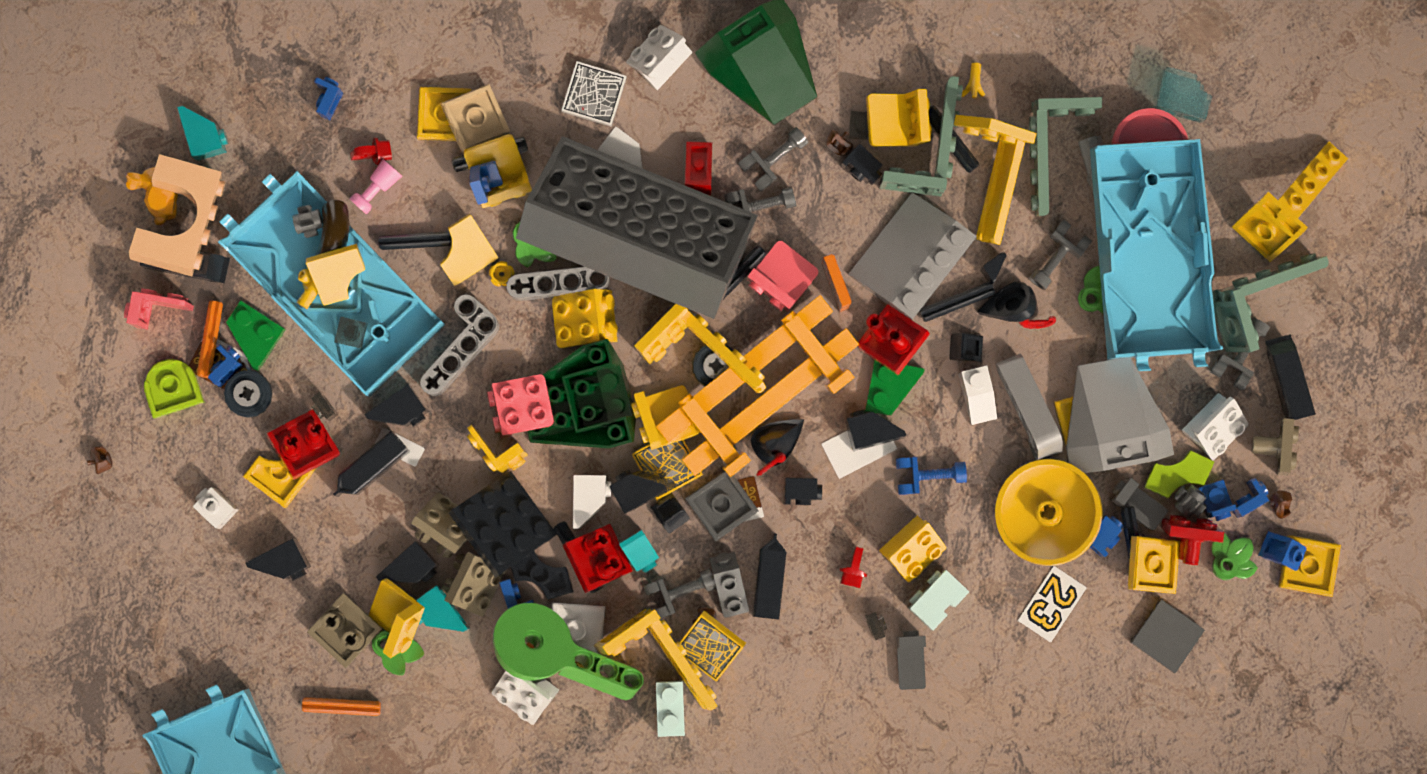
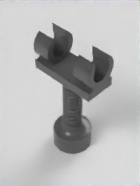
[738,127,809,192]
[724,186,797,212]
[1029,220,1092,290]
[1210,317,1270,391]
[643,568,716,619]

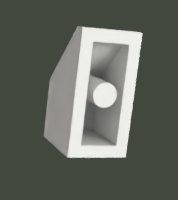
[958,366,997,425]
[573,475,612,529]

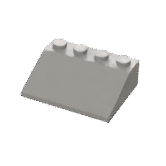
[848,193,977,320]

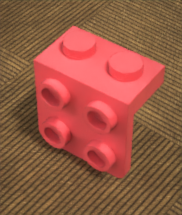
[747,241,819,312]
[124,288,194,330]
[487,374,554,438]

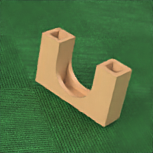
[129,154,225,276]

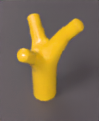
[962,63,985,99]

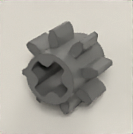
[292,205,323,238]
[1174,485,1207,518]

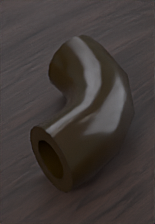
[315,200,350,255]

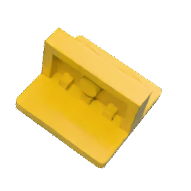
[879,515,946,583]

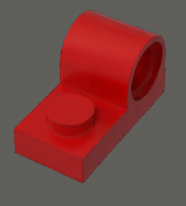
[685,142,713,196]

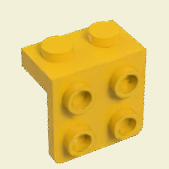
[866,89,932,147]
[464,134,532,208]
[552,289,618,348]
[631,385,700,450]
[467,425,528,473]
[369,578,425,659]

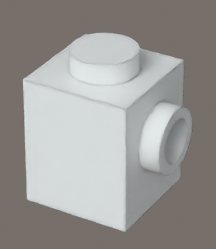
[193,487,239,529]

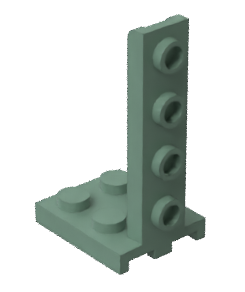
[879,76,963,197]
[1029,97,1102,216]
[1212,253,1329,352]

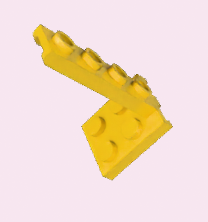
[954,115,1036,245]
[1232,141,1348,262]
[634,304,766,393]
[593,609,717,710]

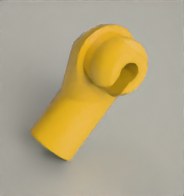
[296,269,318,309]

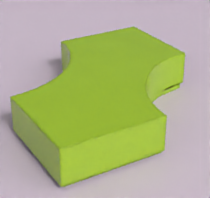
[1144,451,1214,499]

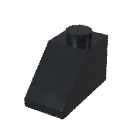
[364,384,429,427]
[845,409,906,452]
[609,470,676,514]
[245,538,311,581]
[376,541,439,583]

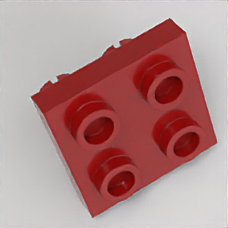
[857,304,930,375]
[267,409,340,480]
[1161,515,1224,565]
[562,524,633,593]

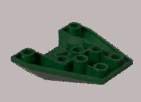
[695,0,817,125]
[527,339,636,448]

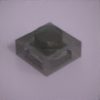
[849,111,869,140]
[334,317,368,349]
[311,392,338,421]
[864,612,887,641]

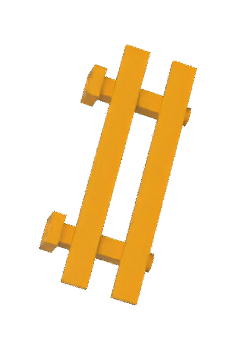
[655,295,859,477]

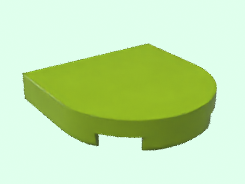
[144,359,205,419]

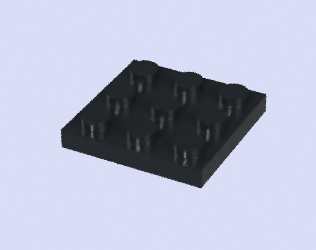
[449,471,557,578]

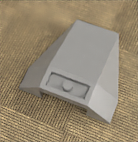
[1066,358,1174,473]

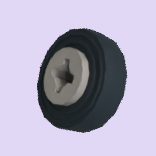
[692,345,733,387]
[224,370,273,418]

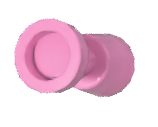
[349,159,402,214]

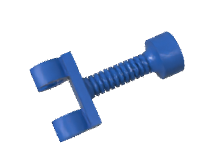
[896,457,967,495]

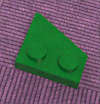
[226,300,286,371]
[865,360,925,416]

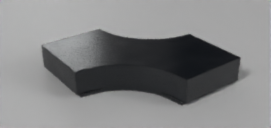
[511,551,574,600]

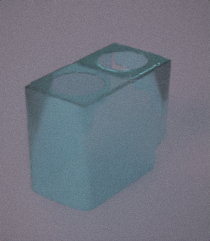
[1154,67,1212,123]

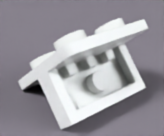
[626,25,692,90]
[1182,393,1248,461]
[491,671,559,725]

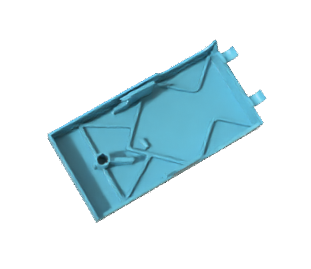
[1090,139,1223,371]
[218,171,445,397]
[142,685,286,774]

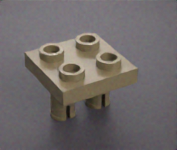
[1252,418,1299,476]
[411,492,468,558]
[442,552,505,617]
[307,593,383,668]

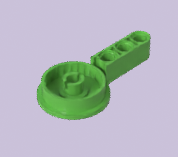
[493,603,644,700]

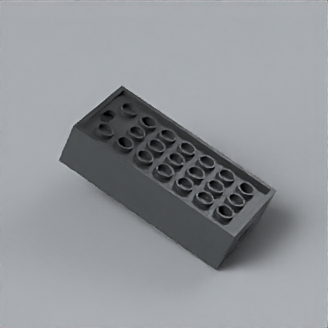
[516,136,758,319]

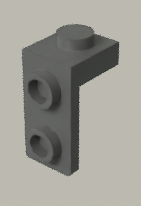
[1111,478,1168,531]
[709,552,749,618]
[896,631,926,690]

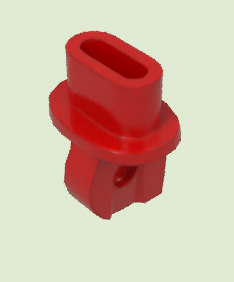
[350,138,392,165]
[840,547,867,589]

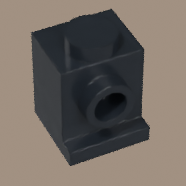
[841,144,883,185]
[784,478,822,505]

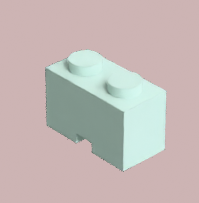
[908,570,969,631]
[656,681,685,737]

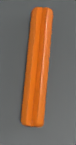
[197,300,223,378]
[302,697,381,716]

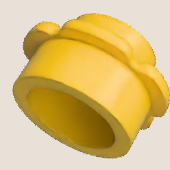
[489,261,515,287]

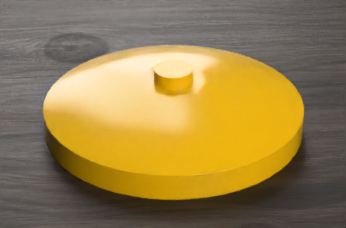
[995,459,1102,566]

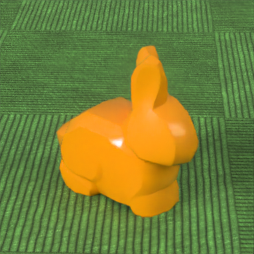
[126,167,178,225]

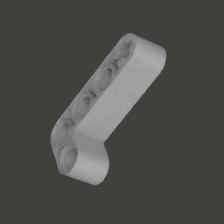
[507,266,610,301]
[420,294,500,396]
[996,354,1063,461]

